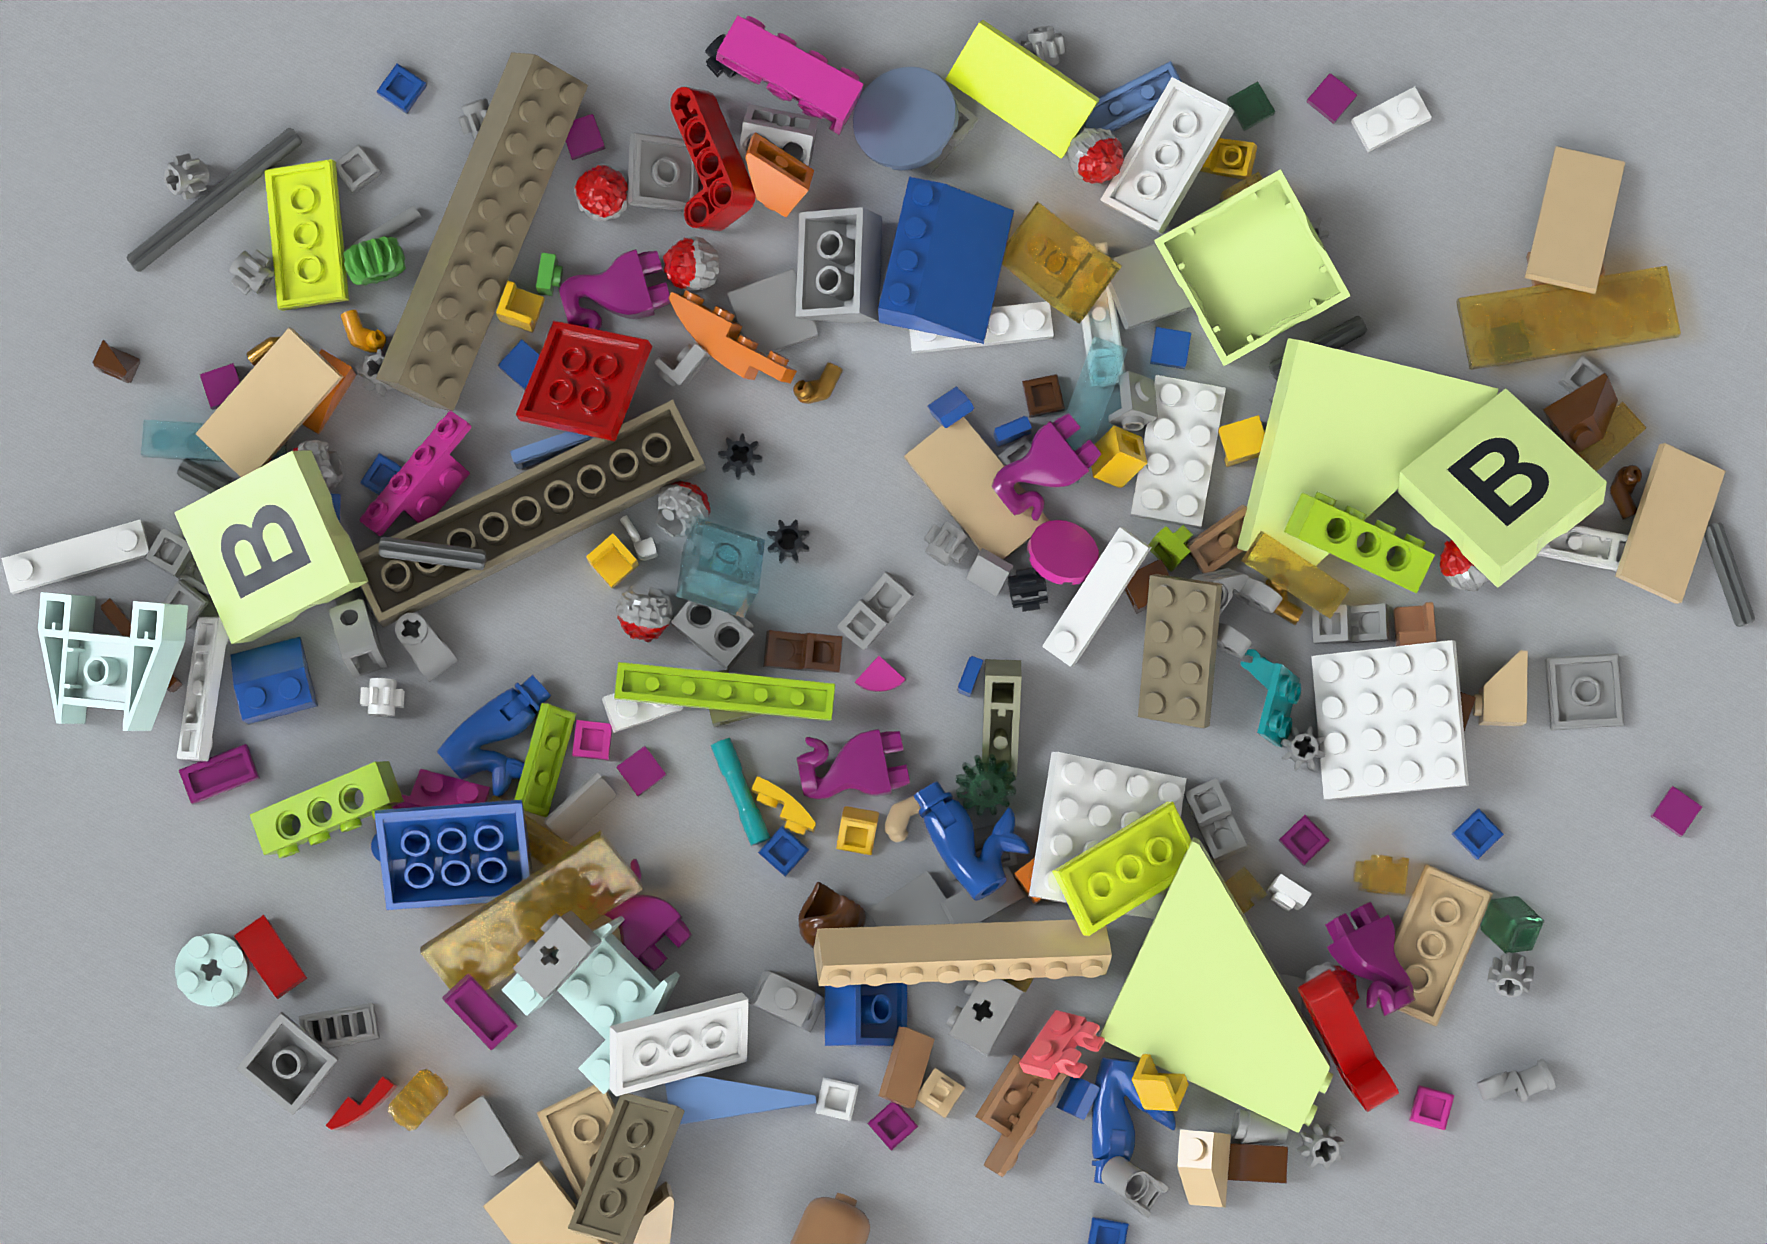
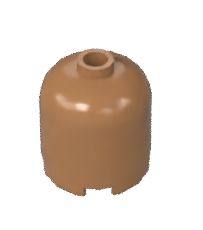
[790,1193,870,1244]

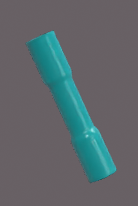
[711,738,771,846]

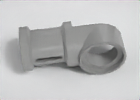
[1477,1059,1556,1102]

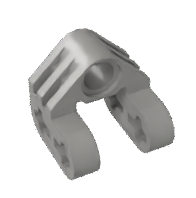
[1191,568,1283,658]

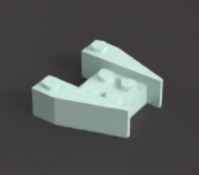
[38,592,188,731]
[502,916,680,1094]

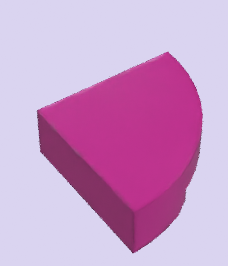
[855,656,906,692]

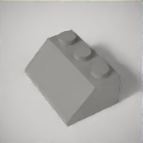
[795,207,882,323]

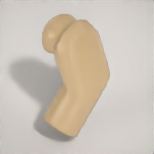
[884,796,921,842]

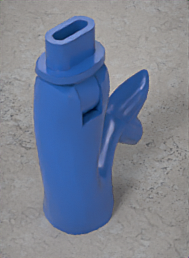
[437,675,551,798]
[914,781,1030,901]
[1092,1057,1176,1184]

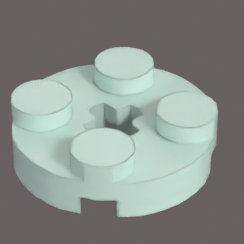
[175,933,250,1007]

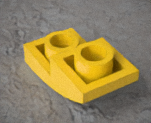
[1200,137,1257,180]
[752,776,816,835]

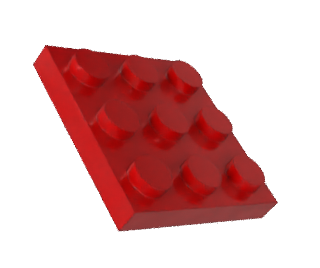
[516,321,653,441]

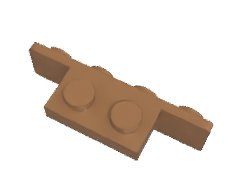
[975,1055,1069,1177]

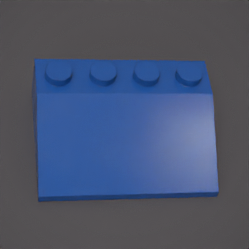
[878,176,1014,344]
[374,800,533,910]

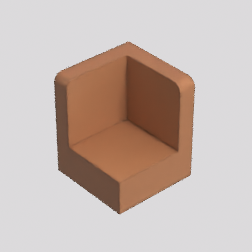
[1393,602,1436,646]

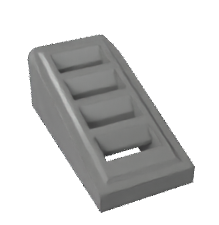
[299,1003,380,1049]

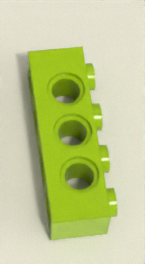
[1284,491,1435,594]
[249,761,404,859]

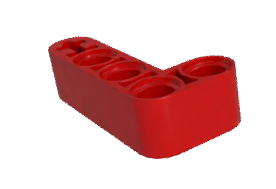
[670,87,756,231]
[1297,969,1399,1112]

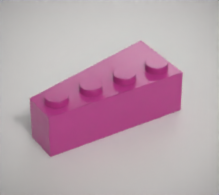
[716,15,864,135]

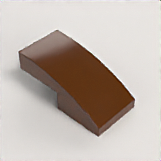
[763,630,843,673]
[1228,1143,1288,1184]

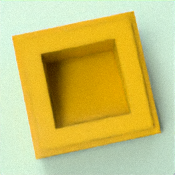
[836,806,879,855]

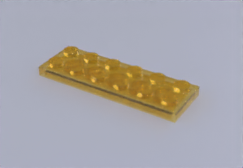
[1456,266,1681,370]
[420,830,643,991]

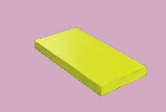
[945,20,1100,159]
[264,159,349,311]
[1052,801,1192,936]

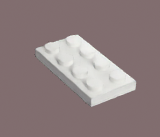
[1101,77,1234,235]
[1130,375,1226,529]
[610,992,748,1096]

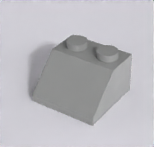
[236,1012,339,1115]

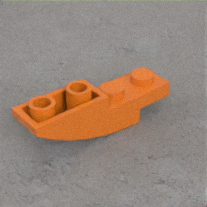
[669,290,797,384]

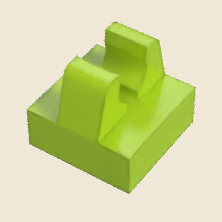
[1148,525,1193,572]

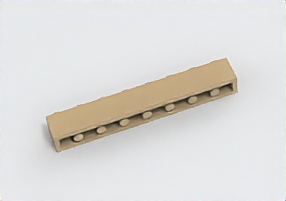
[813,919,1112,988]

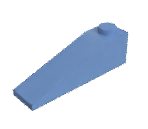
[665,1076,817,1125]

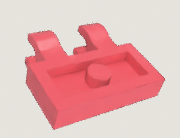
[1019,1010,1105,1080]

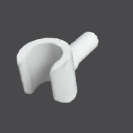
[620,515,658,561]

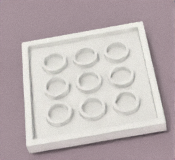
[1311,640,1469,800]
[1029,752,1187,920]

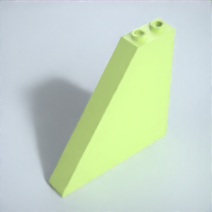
[1237,338,1498,571]
[1100,837,1334,1133]

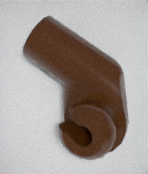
[1610,465,1642,520]

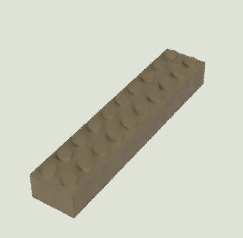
[376,52,588,411]
[357,400,706,628]

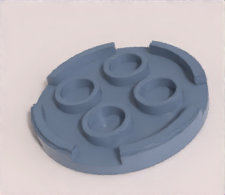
[853,67,959,171]

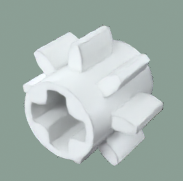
[360,678,405,717]

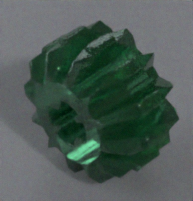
[955,754,1016,816]

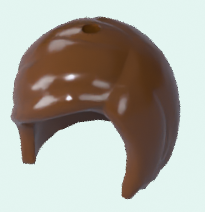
[798,882,866,949]

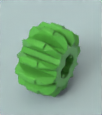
[343,236,406,286]

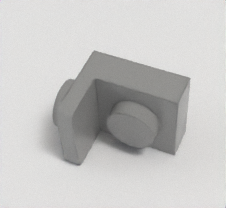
[653,343,711,386]

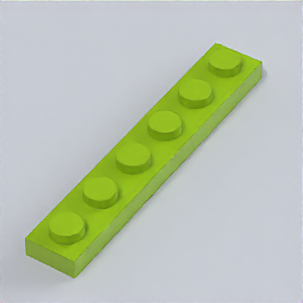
[614,662,835,721]

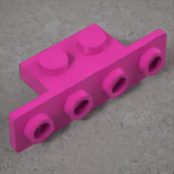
[359,411,472,536]
[393,769,490,809]

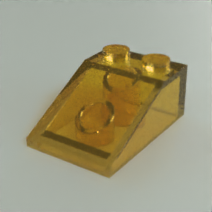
[1002,201,1122,324]

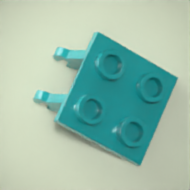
[1240,649,1302,748]

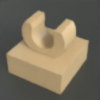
[917,1068,965,1118]

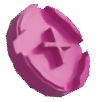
[1027,520,1099,585]

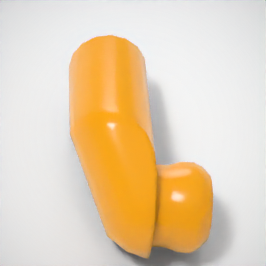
[340,309,386,353]

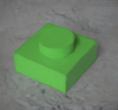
[536,253,563,296]

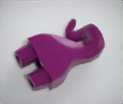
[558,249,671,330]
[991,413,1101,521]
[796,729,910,800]
[586,859,692,972]
[1325,901,1416,1017]

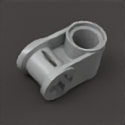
[395,613,458,682]
[1101,1156,1169,1218]

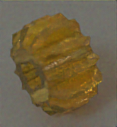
[387,1069,449,1131]

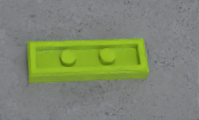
[514,703,577,817]

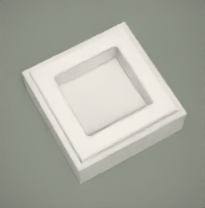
[815,1077,859,1121]

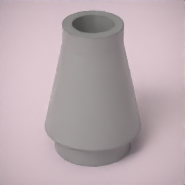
[1231,1108,1288,1144]

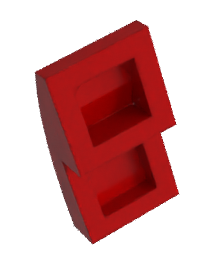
[234,915,308,999]
[325,1076,398,1131]

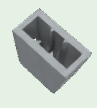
[329,589,388,678]
[748,970,825,1033]

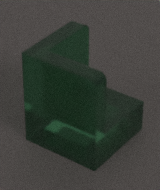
[1480,896,1544,954]

